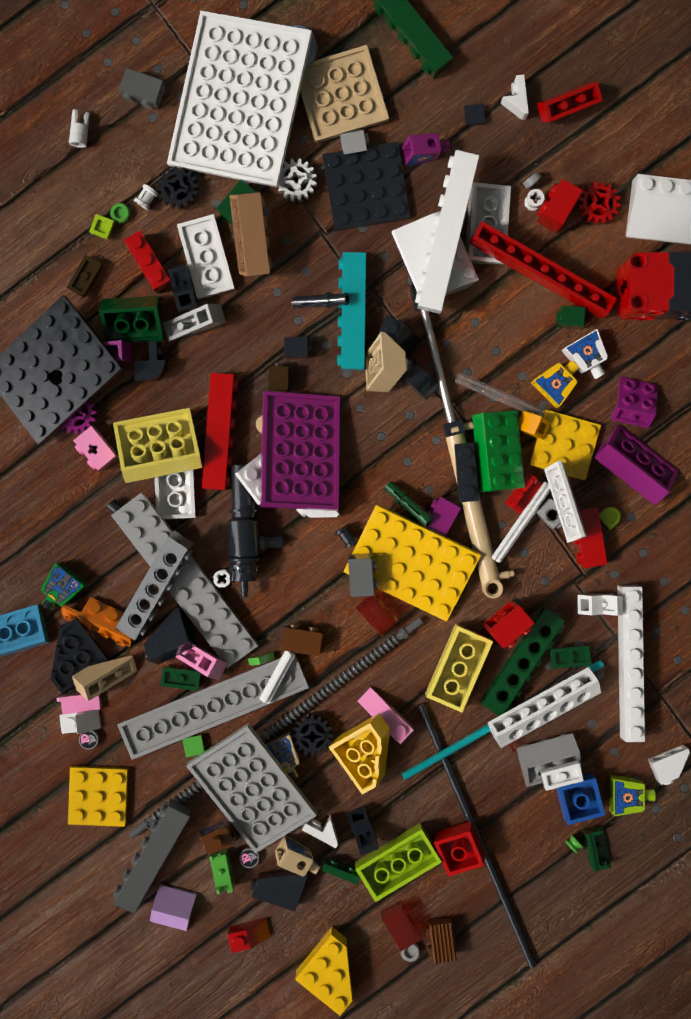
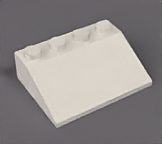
[626,174,691,245]
[392,211,479,296]

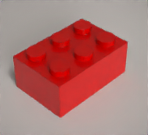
[482,600,535,649]

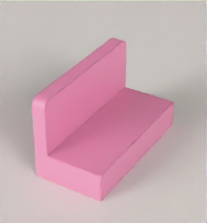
[57,692,102,714]

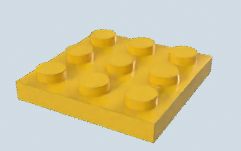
[529,410,601,481]
[68,766,129,827]

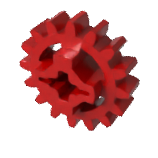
[577,181,621,225]

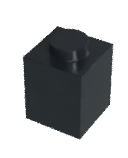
[284,337,312,359]

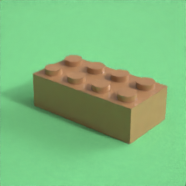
[229,193,272,276]

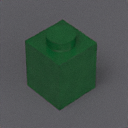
[555,306,585,329]

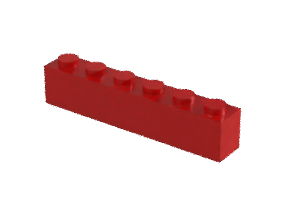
[202,373,238,490]

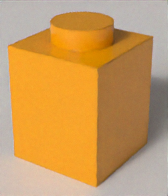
[518,411,551,440]

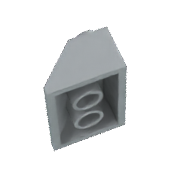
[517,733,582,787]

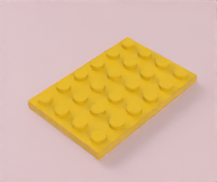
[344,504,481,622]

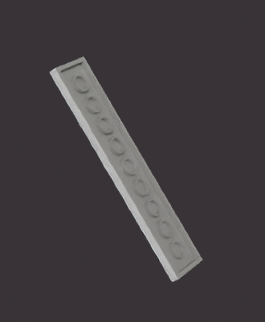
[111,492,259,668]
[117,652,309,760]

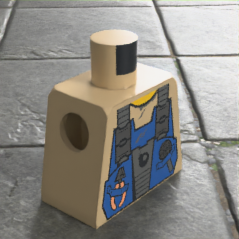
[265,731,300,780]
[275,836,320,877]

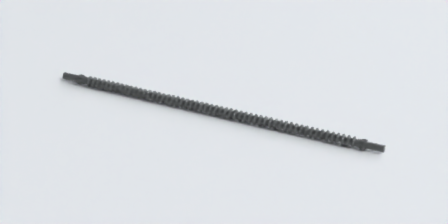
[128,617,423,839]

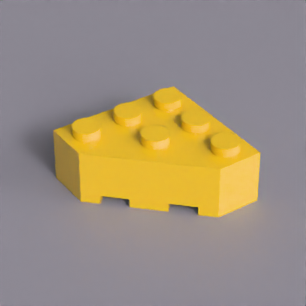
[329,713,390,794]
[295,927,352,1016]

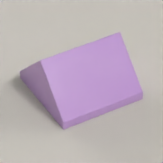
[150,884,197,931]

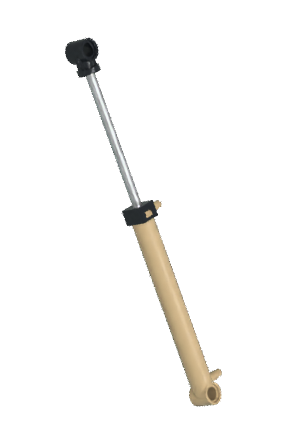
[409,282,515,598]

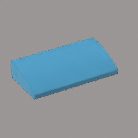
[0,605,50,657]

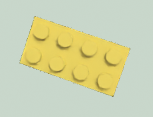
[425,624,493,712]

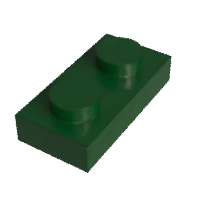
[160,666,201,691]
[322,858,360,885]

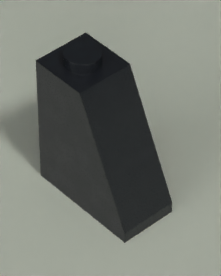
[378,315,420,356]
[144,608,197,665]
[250,870,308,912]

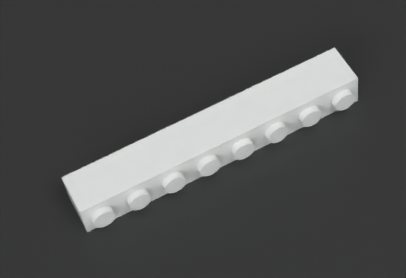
[415,150,479,314]
[617,585,645,742]

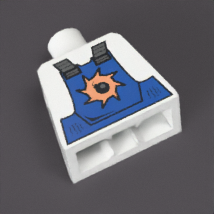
[562,329,608,379]

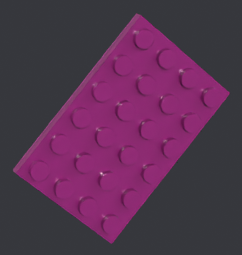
[260,391,340,511]

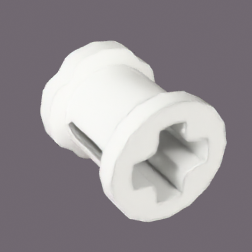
[134,184,158,210]
[524,189,544,211]
[213,569,232,587]

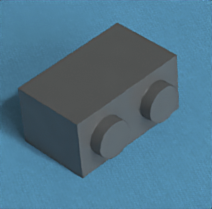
[119,68,166,109]
[348,553,379,597]

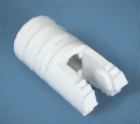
[69,109,90,148]

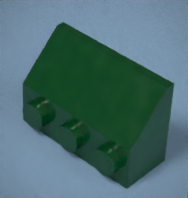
[99,296,164,343]

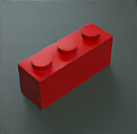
[536,81,603,122]
[124,230,172,294]
[573,507,607,568]

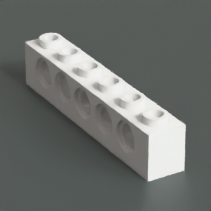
[488,667,601,748]

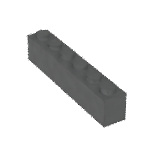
[113,799,190,913]

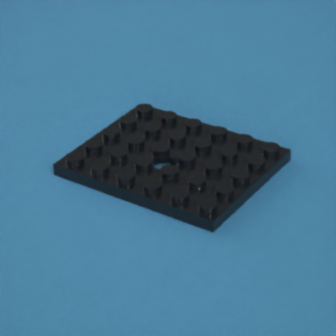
[0,295,124,445]

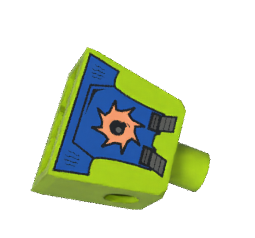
[610,775,656,816]

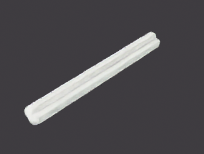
[492,482,551,563]

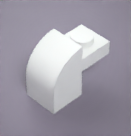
[578,594,623,616]

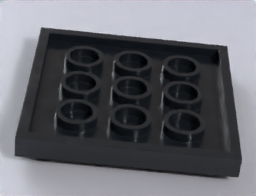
[322,142,410,232]

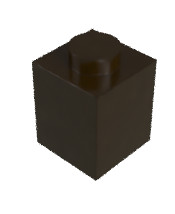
[268,363,290,392]

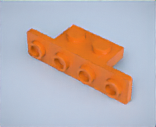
[62,597,133,647]

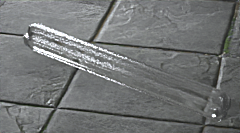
[455,373,545,417]

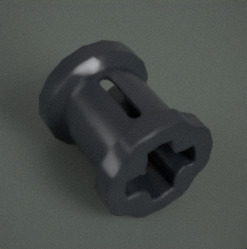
[334,523,359,549]

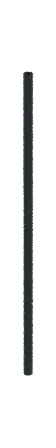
[417,703,536,968]

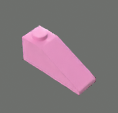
[175,646,228,680]
[358,687,413,744]

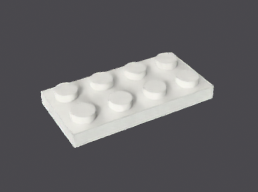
[177,214,235,300]

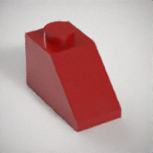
[227,917,271,953]

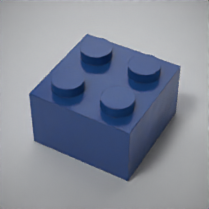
[556,772,605,825]

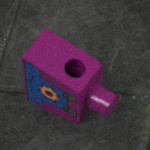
[401,133,449,167]

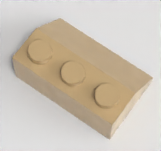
[364,332,408,392]

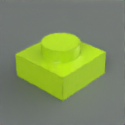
[89,214,115,240]

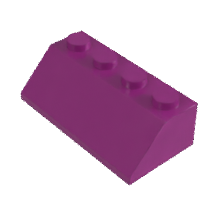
[594,424,679,505]

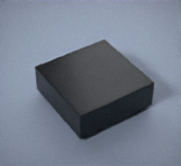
[464,103,485,127]

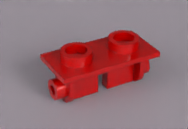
[505,473,543,514]

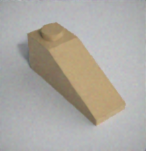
[72,656,137,701]

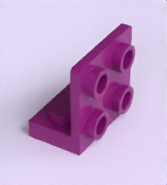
[611,377,658,428]

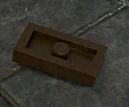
[66,254,104,298]

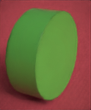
[110,203,131,224]

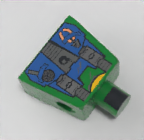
[41,562,88,610]

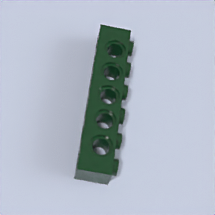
[480,607,565,716]

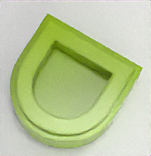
[599,507,621,530]

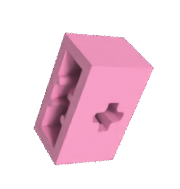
[73,426,119,471]

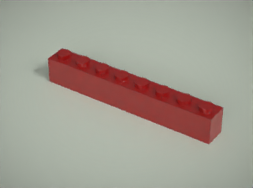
[468,221,617,319]

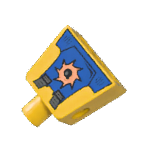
[531,361,579,408]

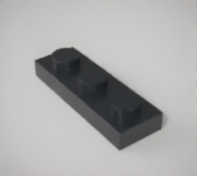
[454,443,479,503]

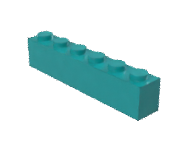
[337,252,366,371]

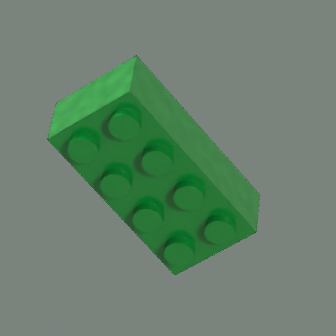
[472,411,525,492]

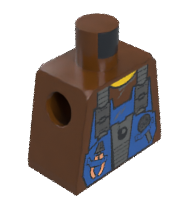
[200,819,240,855]

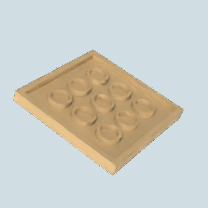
[300,45,389,143]

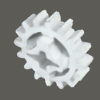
[278,159,317,202]

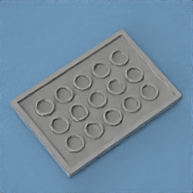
[186,723,317,853]

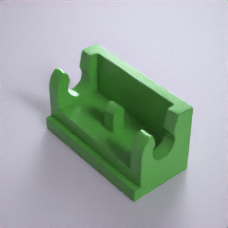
[209,848,235,894]

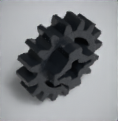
[157,166,200,210]
[292,713,333,757]

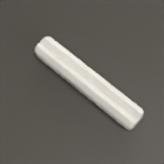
[260,651,295,704]

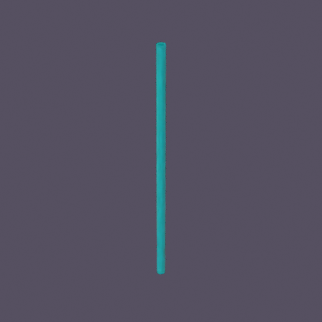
[402,660,604,780]

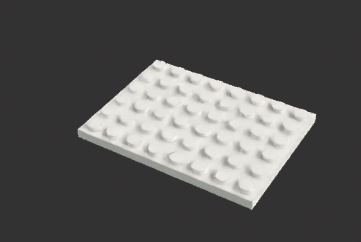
[167,11,313,188]

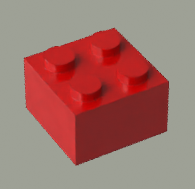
[536,178,583,233]
[434,821,486,877]

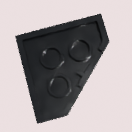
[50,616,110,693]

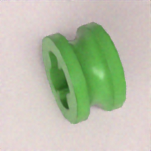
[565,834,584,854]

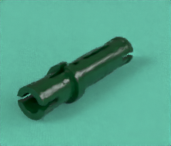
[384,481,434,527]

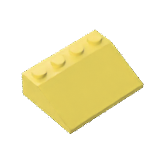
[113,408,202,483]

